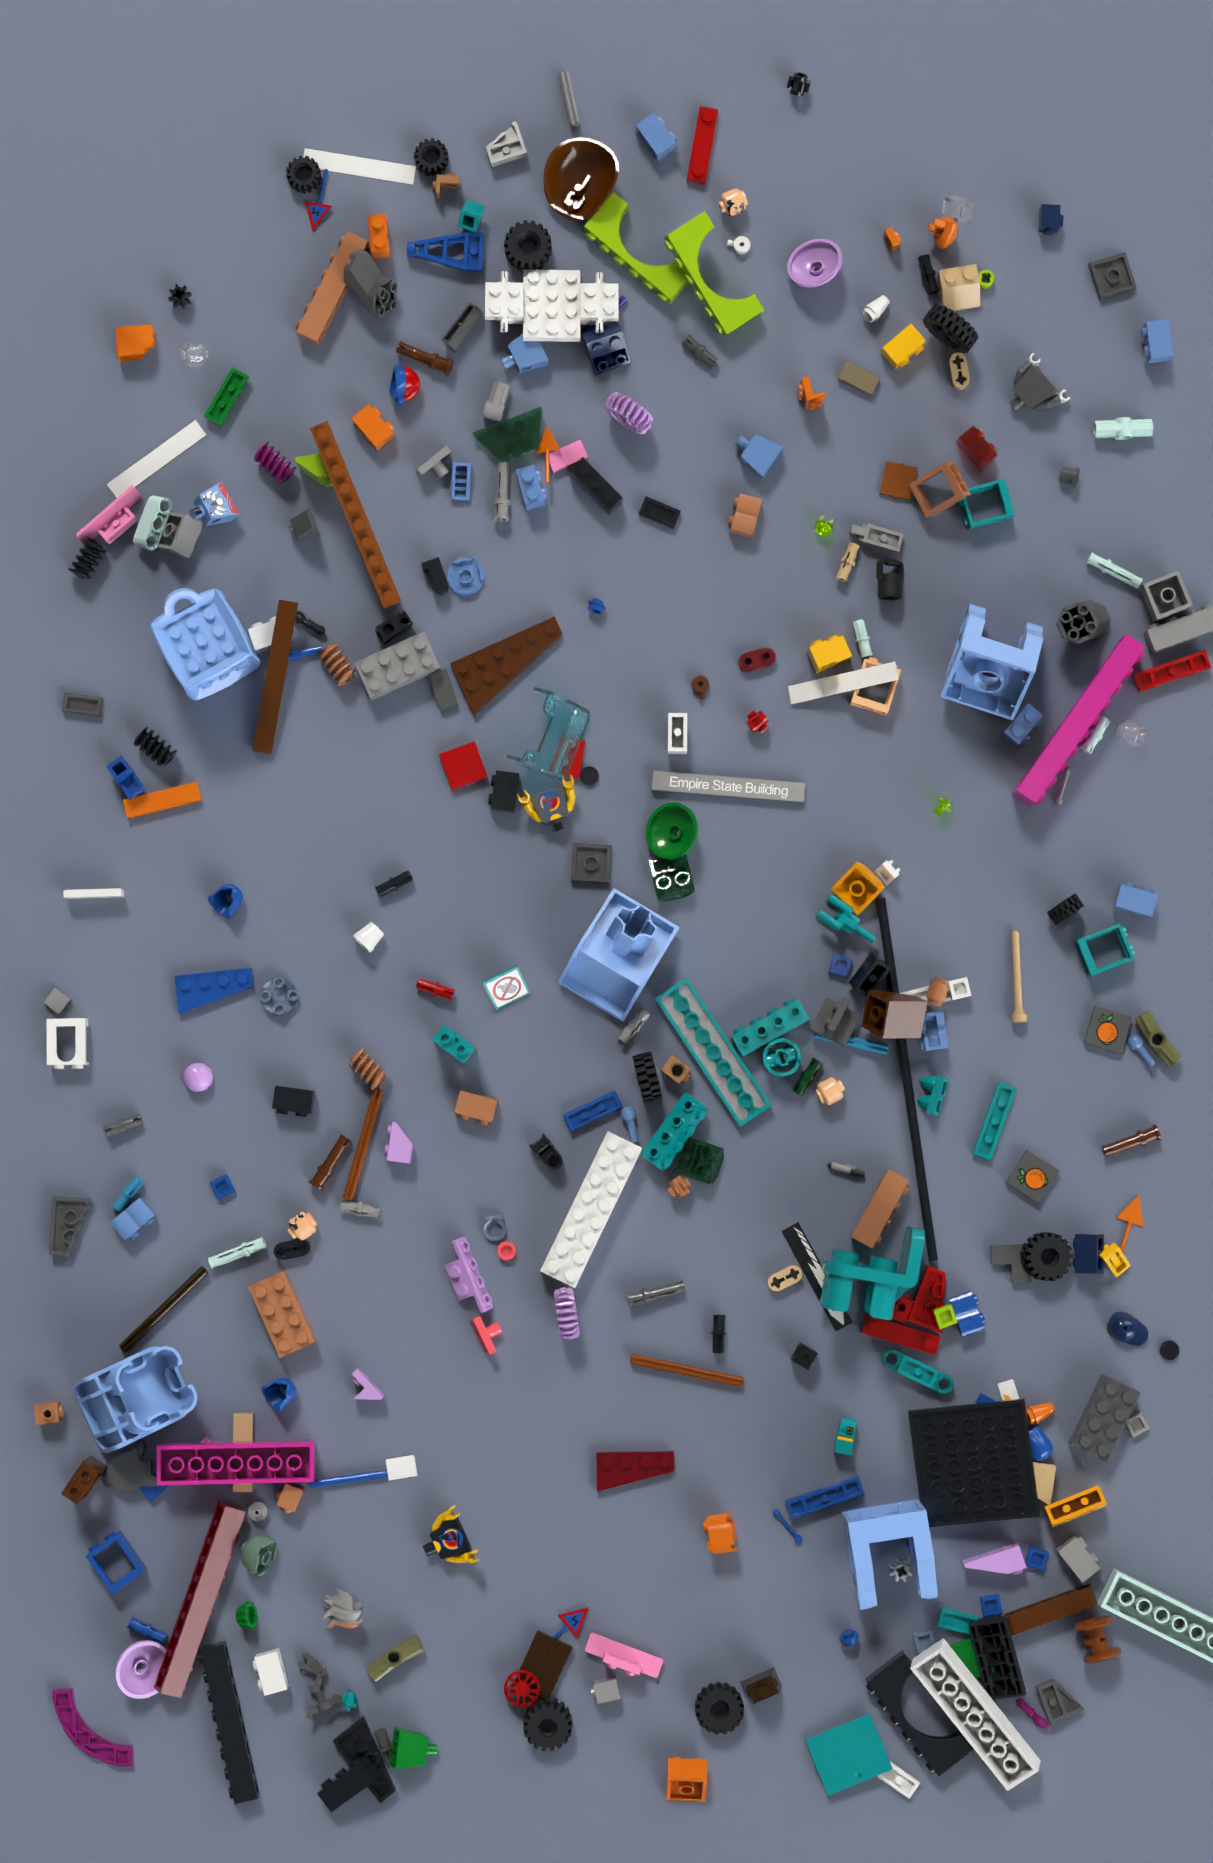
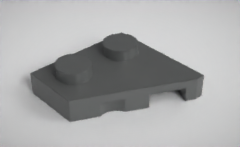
[1035,1679,1084,1724]

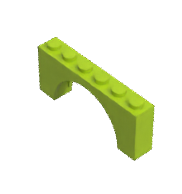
[584,192,700,304]
[663,211,764,336]

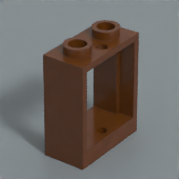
[61,1455,107,1504]

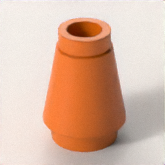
[1026,1402,1055,1425]

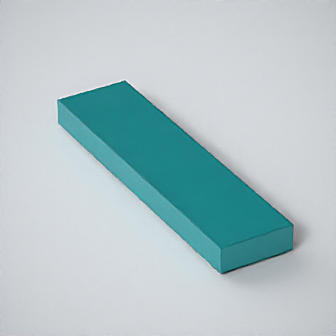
[972,1082,1017,1161]

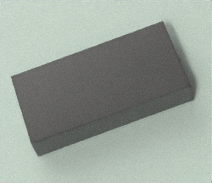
[428,668,458,711]
[62,693,103,717]

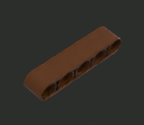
[1002,1584,1098,1636]

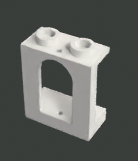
[46,1018,89,1069]

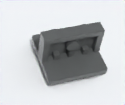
[811,997,861,1047]

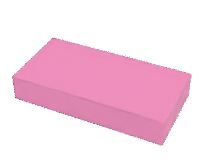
[549,440,588,473]

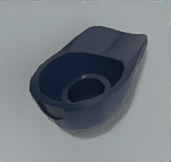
[1107,1311,1148,1346]

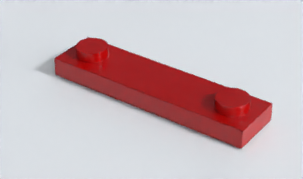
[687,106,718,184]
[1132,650,1211,693]
[861,1314,941,1355]

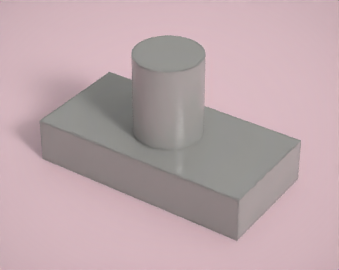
[415,445,451,478]

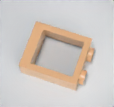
[850,657,901,716]

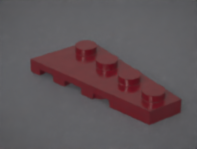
[596,1451,674,1492]

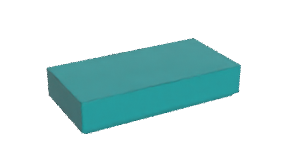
[936,1607,979,1635]

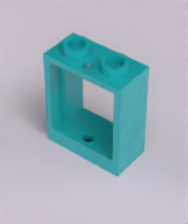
[957,478,1015,530]
[1074,923,1135,977]
[432,1025,476,1064]

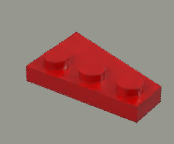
[907,1265,946,1334]

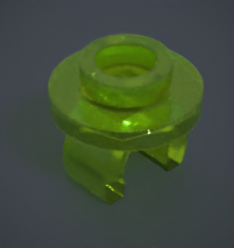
[814,515,834,536]
[933,797,953,816]

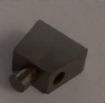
[740,1667,782,1704]

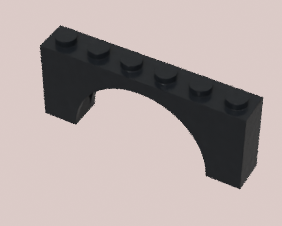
[865,1650,974,1776]

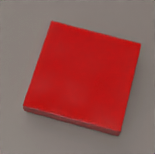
[439,741,488,790]

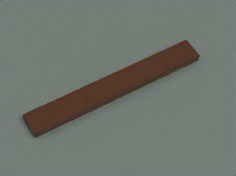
[252,599,298,754]

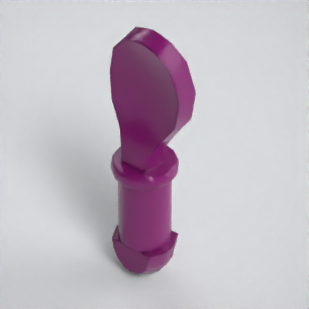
[1016,1698,1049,1729]

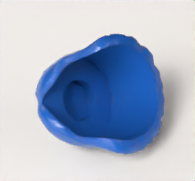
[208,884,243,919]
[261,1377,297,1413]
[1029,1426,1053,1462]

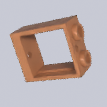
[909,461,971,518]

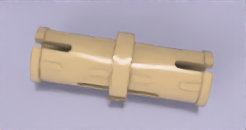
[835,542,860,582]

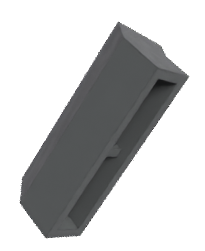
[441,303,483,353]

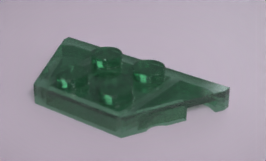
[473,407,542,463]

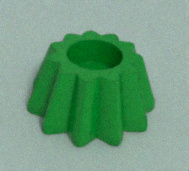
[235,1601,258,1630]

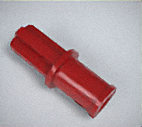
[416,978,455,1001]

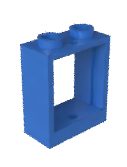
[86,1531,147,1594]

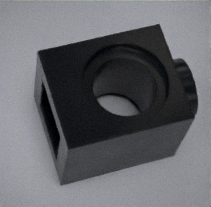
[790,1342,818,1370]

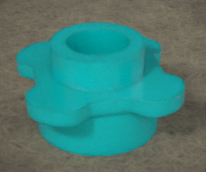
[342,1689,358,1711]

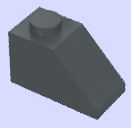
[289,509,320,542]

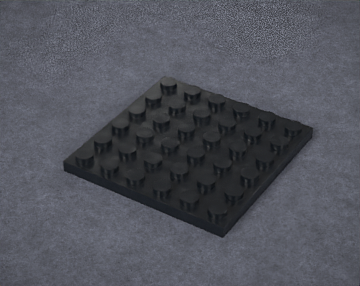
[908,1398,1040,1527]

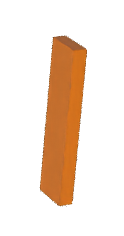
[123,781,202,819]

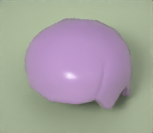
[183,1063,213,1092]

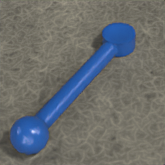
[773,1510,802,1543]

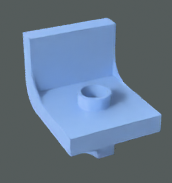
[557,888,680,1022]

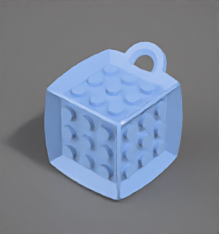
[150,588,261,700]

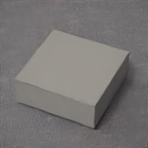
[43,987,71,1015]
[1125,1411,1150,1438]

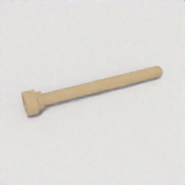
[1011,930,1027,1023]

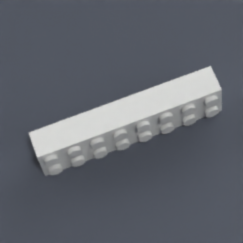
[540,1131,642,1288]
[910,1638,1041,1791]

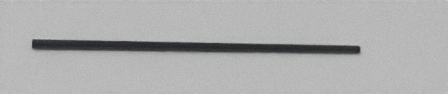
[876,897,938,1261]

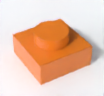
[883,227,901,253]

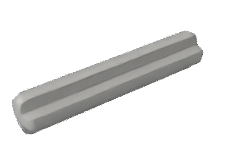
[559,71,580,127]

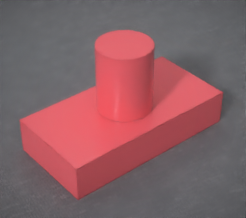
[470,1316,502,1355]

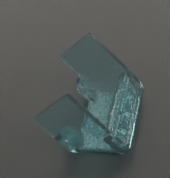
[507,687,590,780]

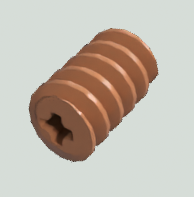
[318,643,356,687]
[349,1047,390,1090]

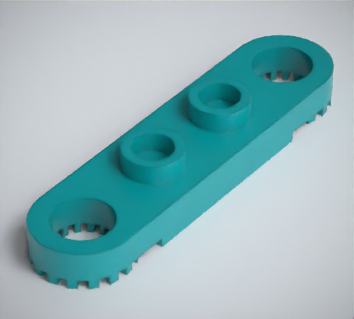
[881,1349,954,1394]

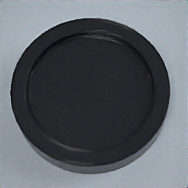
[580,766,599,786]
[1159,1340,1179,1360]

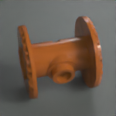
[1074,1615,1121,1663]

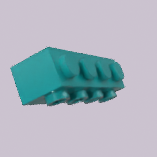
[731,998,810,1057]
[640,1092,709,1171]

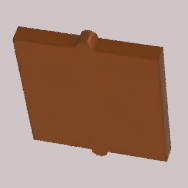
[880,461,917,500]

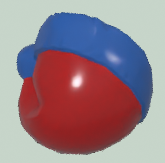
[389,365,420,406]

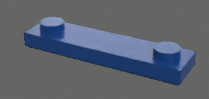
[785,1476,865,1520]

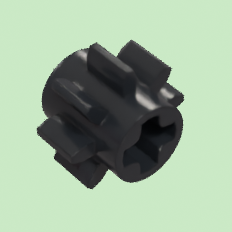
[787,72,811,96]
[168,284,192,309]

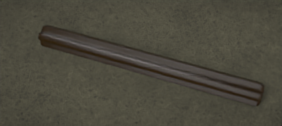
[119,1266,208,1353]

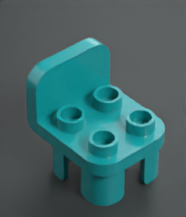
[819,1226,925,1320]

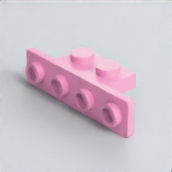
[76,485,142,545]
[585,1632,663,1678]

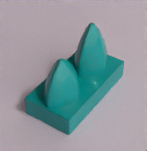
[917,1075,949,1116]

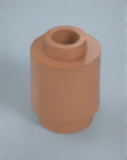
[926,977,949,1006]

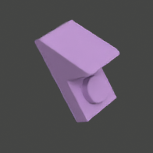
[352,1367,385,1400]

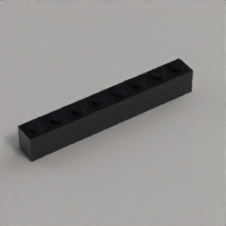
[199,1641,260,1804]

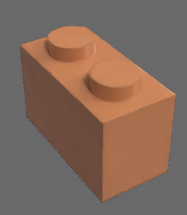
[454,1090,498,1125]

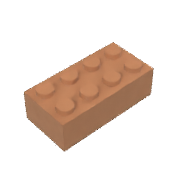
[248,1270,317,1358]

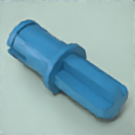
[112,1176,144,1213]

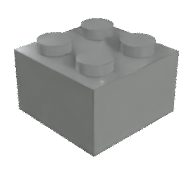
[1139,570,1193,623]

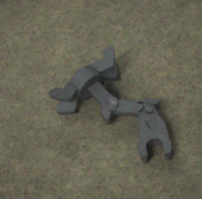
[297,1653,342,1719]

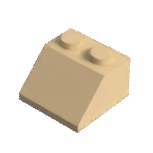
[936,264,981,311]

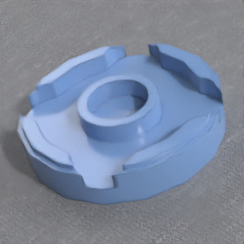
[447,557,484,595]

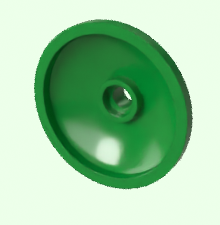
[646,802,698,860]

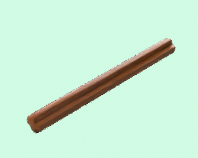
[343,1088,383,1200]
[630,1354,744,1387]

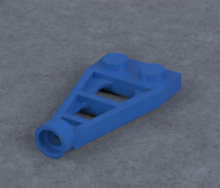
[407,232,484,272]

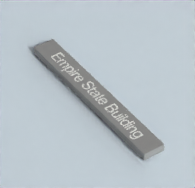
[652,771,806,803]

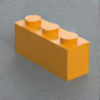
[1044,1485,1107,1528]

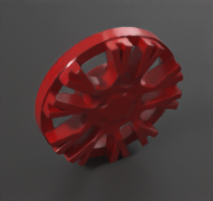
[504,1670,540,1708]

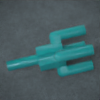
[816,894,876,943]

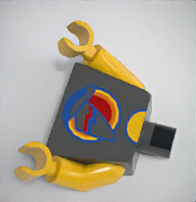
[516,775,576,832]

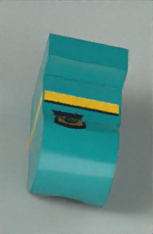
[833,1416,857,1456]

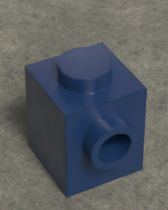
[1038,204,1064,235]

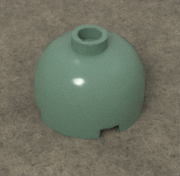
[241,1535,277,1576]

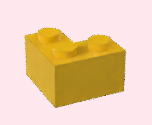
[807,634,852,674]

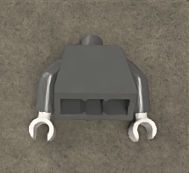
[1010,353,1070,411]

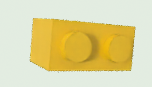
[881,324,926,369]

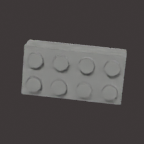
[354,632,441,700]

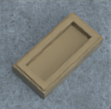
[838,361,880,396]

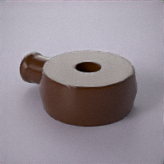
[691,675,709,700]

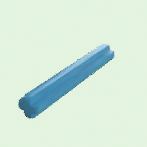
[813,1033,889,1055]

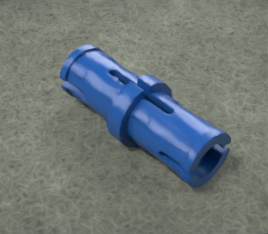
[127,1616,167,1645]

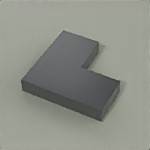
[990,1244,1032,1284]

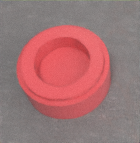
[497,1241,516,1261]

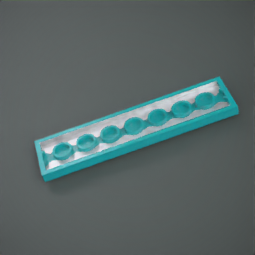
[655,977,772,1127]

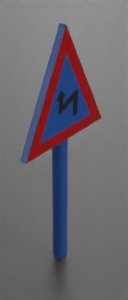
[305,169,332,231]
[553,1607,589,1639]

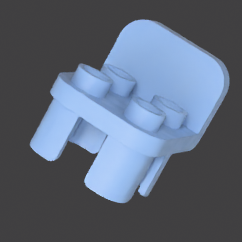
[73,1346,197,1453]

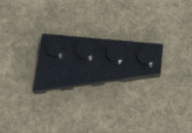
[333,1715,396,1803]

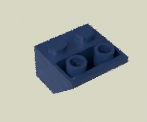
[581,321,631,375]

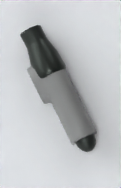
[827,1162,865,1178]

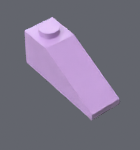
[962,1543,1026,1575]

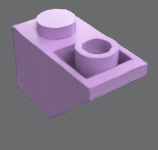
[384,1122,414,1164]

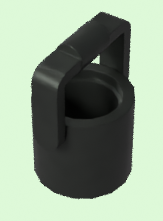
[876,558,904,600]

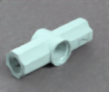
[1093,417,1153,440]

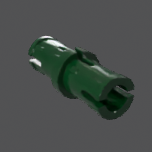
[792,1058,823,1096]

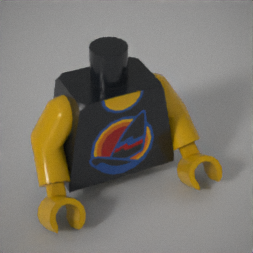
[423,1505,480,1564]

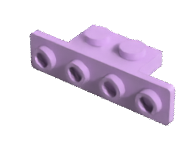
[444,1236,493,1313]

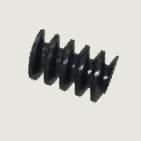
[67,537,107,579]
[134,727,177,767]

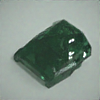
[648,854,695,902]
[673,1137,724,1185]

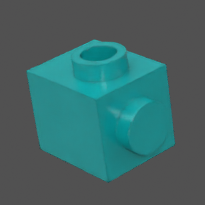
[458,200,485,232]

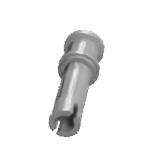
[492,463,510,522]

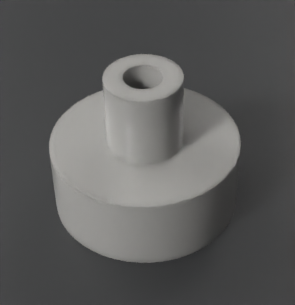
[248,1501,268,1521]

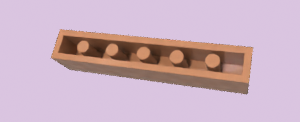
[296,231,370,346]

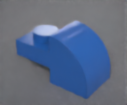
[106,756,146,800]

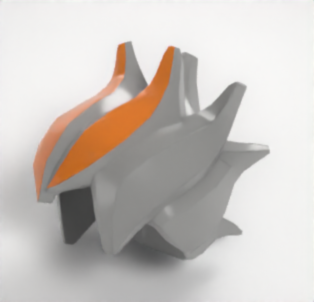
[321,1588,363,1629]

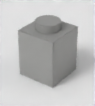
[590,1676,620,1704]

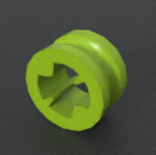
[978,270,995,289]

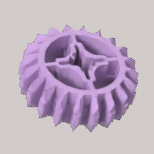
[604,392,654,434]
[554,1287,580,1340]

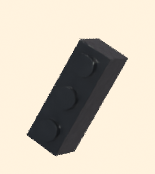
[569,457,623,515]
[317,1755,380,1812]

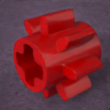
[745,710,769,733]

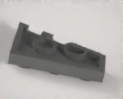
[49,1196,92,1256]

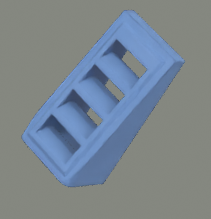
[451,461,471,501]

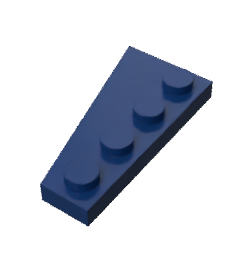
[175,968,254,1014]

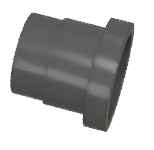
[1059,466,1080,487]

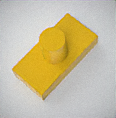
[1100,1243,1131,1278]

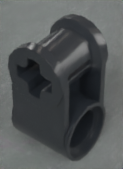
[529,1133,563,1170]

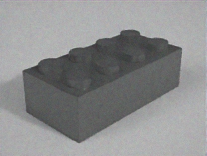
[1069,1374,1140,1463]

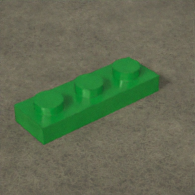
[204,367,249,426]

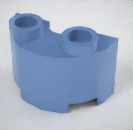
[919,1011,949,1051]

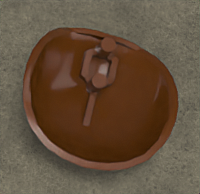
[543,137,619,221]

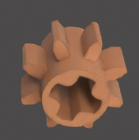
[667,1175,691,1199]

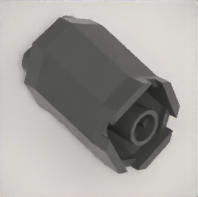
[344,249,398,318]
[1056,600,1111,644]

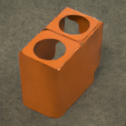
[115,324,156,361]

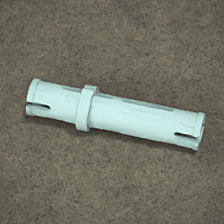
[1086,552,1143,589]
[208,1237,267,1269]

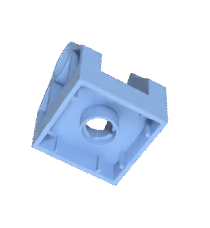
[940,603,1043,720]
[842,1499,938,1610]

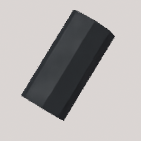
[968,1615,1026,1700]

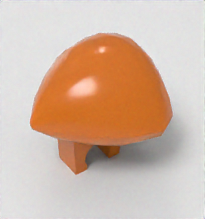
[928,216,958,249]

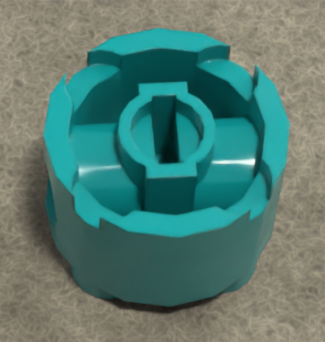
[762,1038,801,1077]

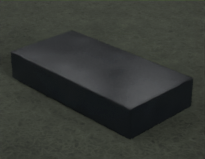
[638,496,681,529]

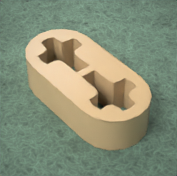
[948,353,970,390]
[767,1265,802,1291]

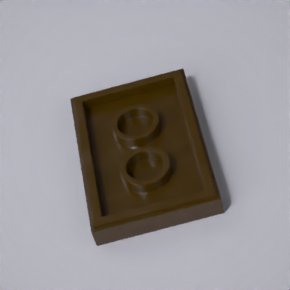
[513,1630,573,1699]

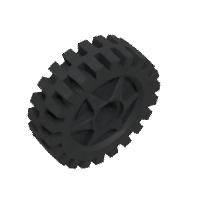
[923,304,979,353]

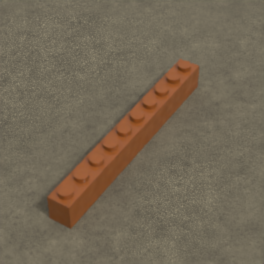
[310,421,401,608]

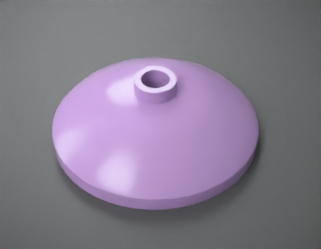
[787,239,843,288]
[115,1640,166,1699]

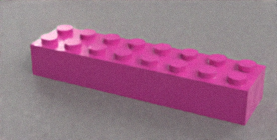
[157,1440,315,1485]

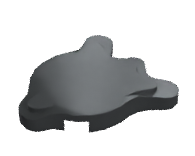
[102,1440,157,1492]

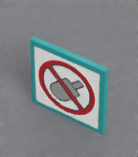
[482,965,531,1010]

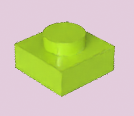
[932,1304,958,1329]

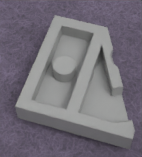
[486,121,528,167]

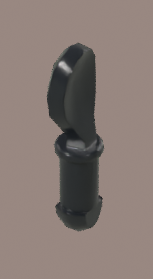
[295,611,325,635]

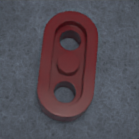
[738,648,776,672]

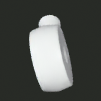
[727,236,751,254]

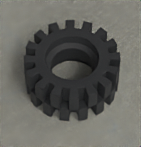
[414,138,449,176]
[286,156,321,194]
[1047,893,1084,925]

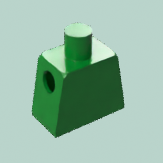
[389,1727,437,1769]

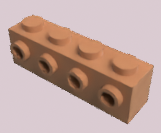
[850,1169,910,1248]

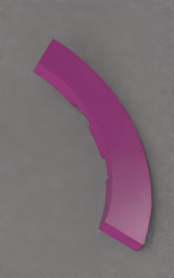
[52,1688,133,1766]

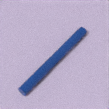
[310,1469,388,1488]

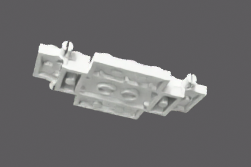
[485,270,619,342]

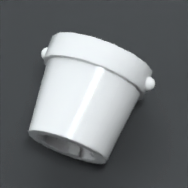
[352,922,384,953]

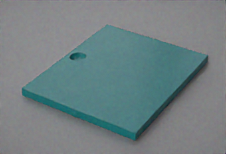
[805,1713,893,1796]

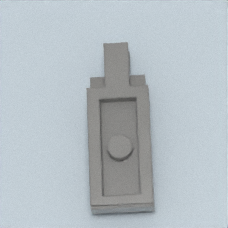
[849,523,904,553]

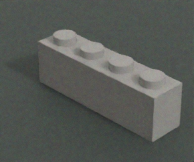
[1144,603,1213,654]

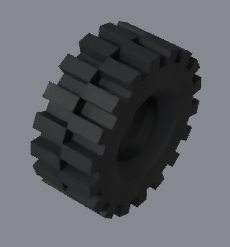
[504,220,552,271]
[632,1051,662,1102]
[1020,1232,1073,1281]
[695,1682,744,1735]
[523,1697,572,1751]

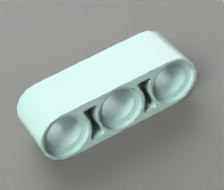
[133,495,172,551]

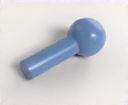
[1127,1035,1156,1067]
[621,1106,639,1143]

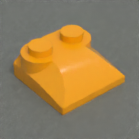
[831,861,885,915]

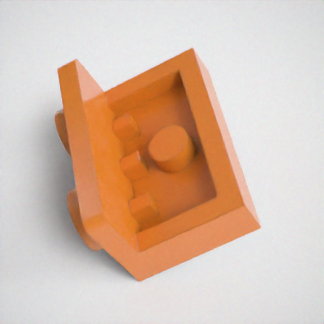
[797,376,826,410]

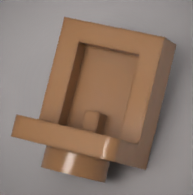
[432,173,460,199]

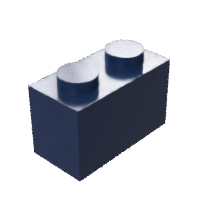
[1073,1234,1104,1274]

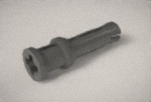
[626,1281,686,1309]

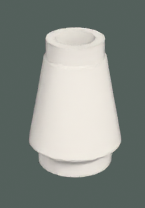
[862,295,890,323]

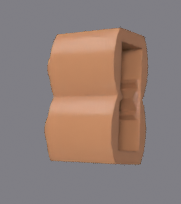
[728,493,762,538]

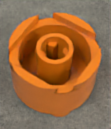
[703,1512,738,1555]

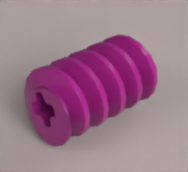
[254,442,297,483]

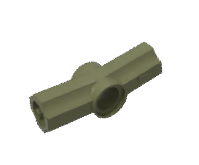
[1134,1010,1182,1067]
[366,1635,424,1682]

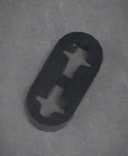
[274,1239,311,1260]

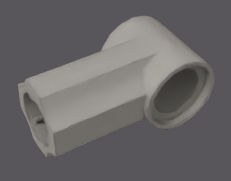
[483,382,510,422]

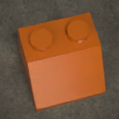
[666,1757,707,1802]

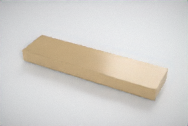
[233,1413,254,1492]

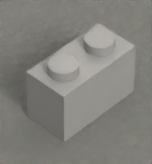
[1056,1535,1101,1583]

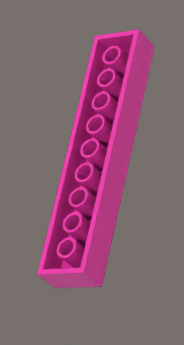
[1012,633,1146,807]

